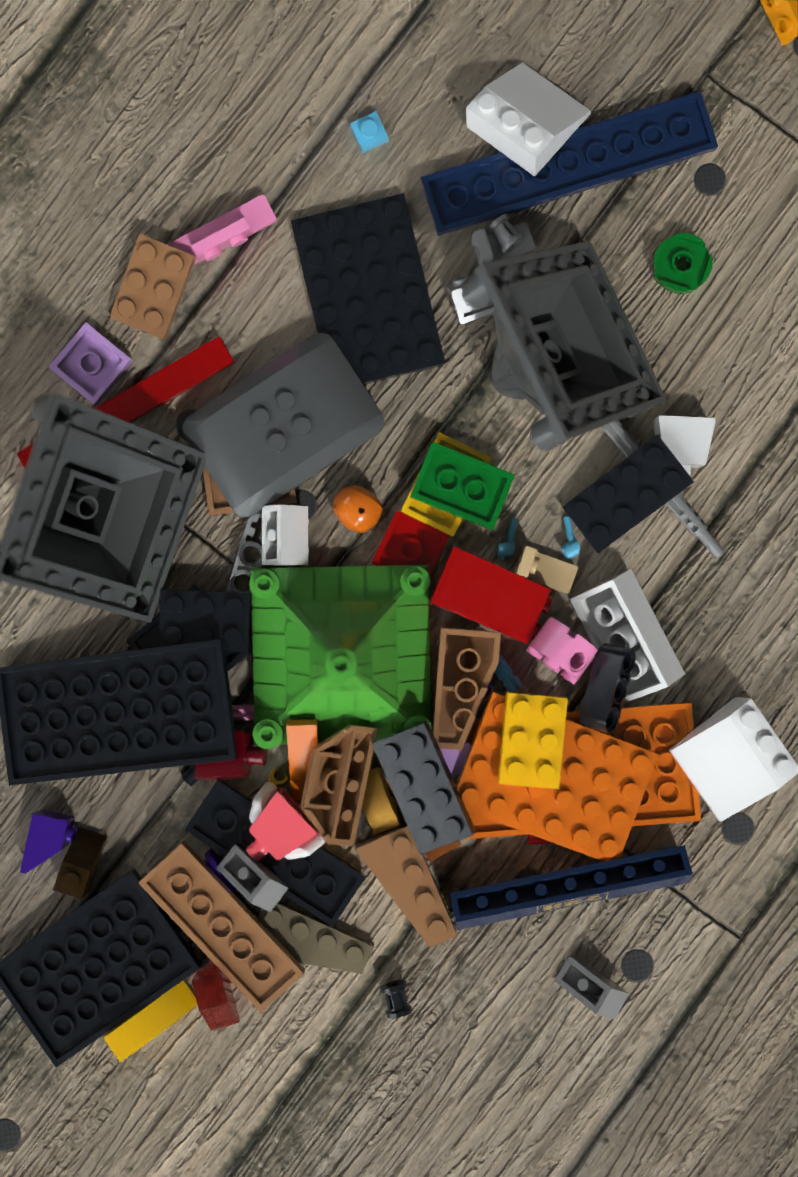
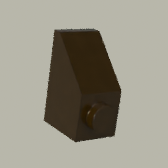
[53,827,108,899]

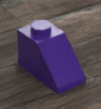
[20,809,76,874]

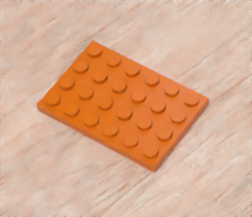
[456,691,659,861]

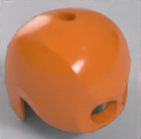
[332,485,383,533]

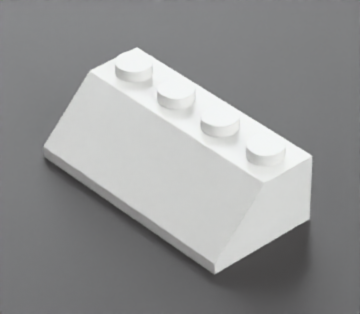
[570,569,685,703]

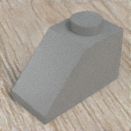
[217,844,288,912]
[555,956,629,1020]

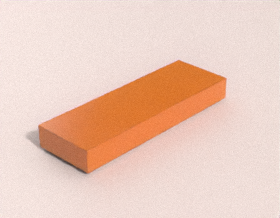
[286,719,318,800]

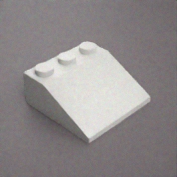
[466,62,591,177]
[669,697,798,822]

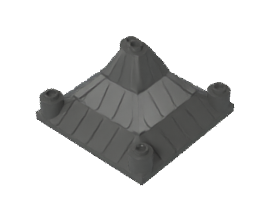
[462,241,667,451]
[0,392,206,623]

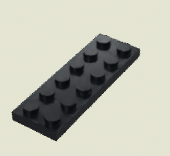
[185,780,366,927]

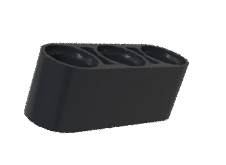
[579,643,636,733]

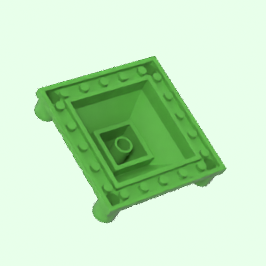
[249,565,433,749]

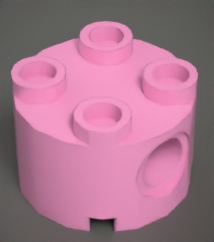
[526,617,598,685]

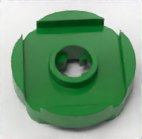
[652,233,713,294]

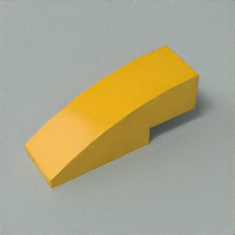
[103,980,200,1062]

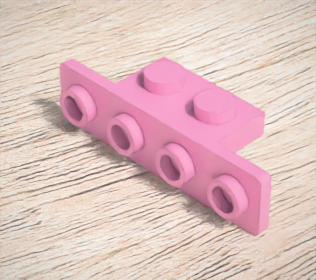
[167,195,277,265]

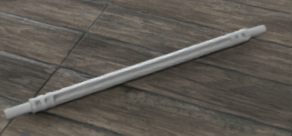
[601,420,725,558]

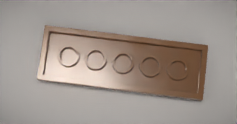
[138,840,305,1013]

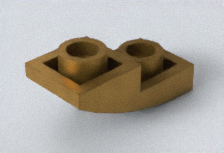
[362,767,403,835]

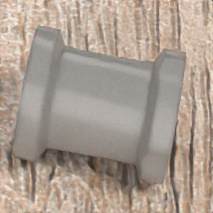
[486,214,525,254]

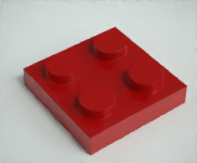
[372,510,450,577]

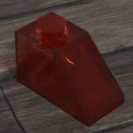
[191,966,240,1030]

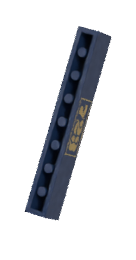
[450,845,693,930]

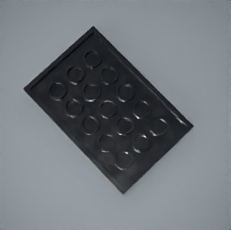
[291,193,446,385]
[0,868,202,1068]

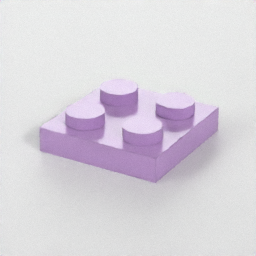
[49,322,133,406]

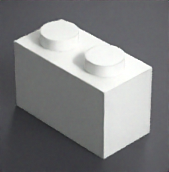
[262,504,309,566]

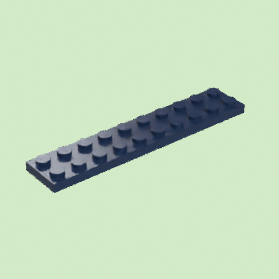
[421,91,718,236]

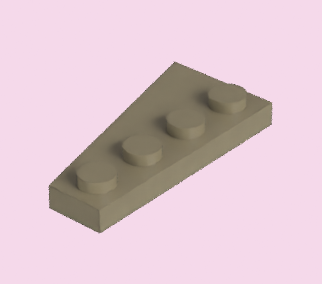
[257,901,374,974]

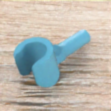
[561,516,580,560]
[497,518,518,559]

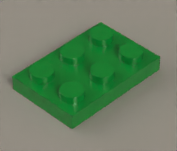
[410,442,515,531]

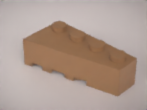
[355,821,457,947]

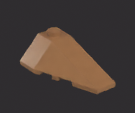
[433,627,501,750]

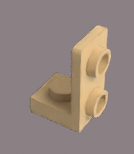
[514,546,578,594]

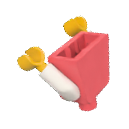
[246,768,325,862]

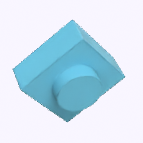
[350,111,389,154]

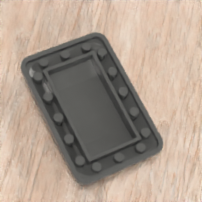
[183,333,384,517]

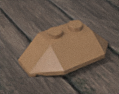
[300,724,378,846]

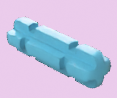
[494,653,522,692]

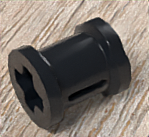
[380,980,412,1018]

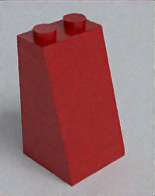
[429,547,553,644]

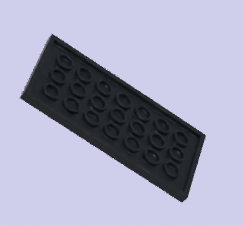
[0,639,239,786]

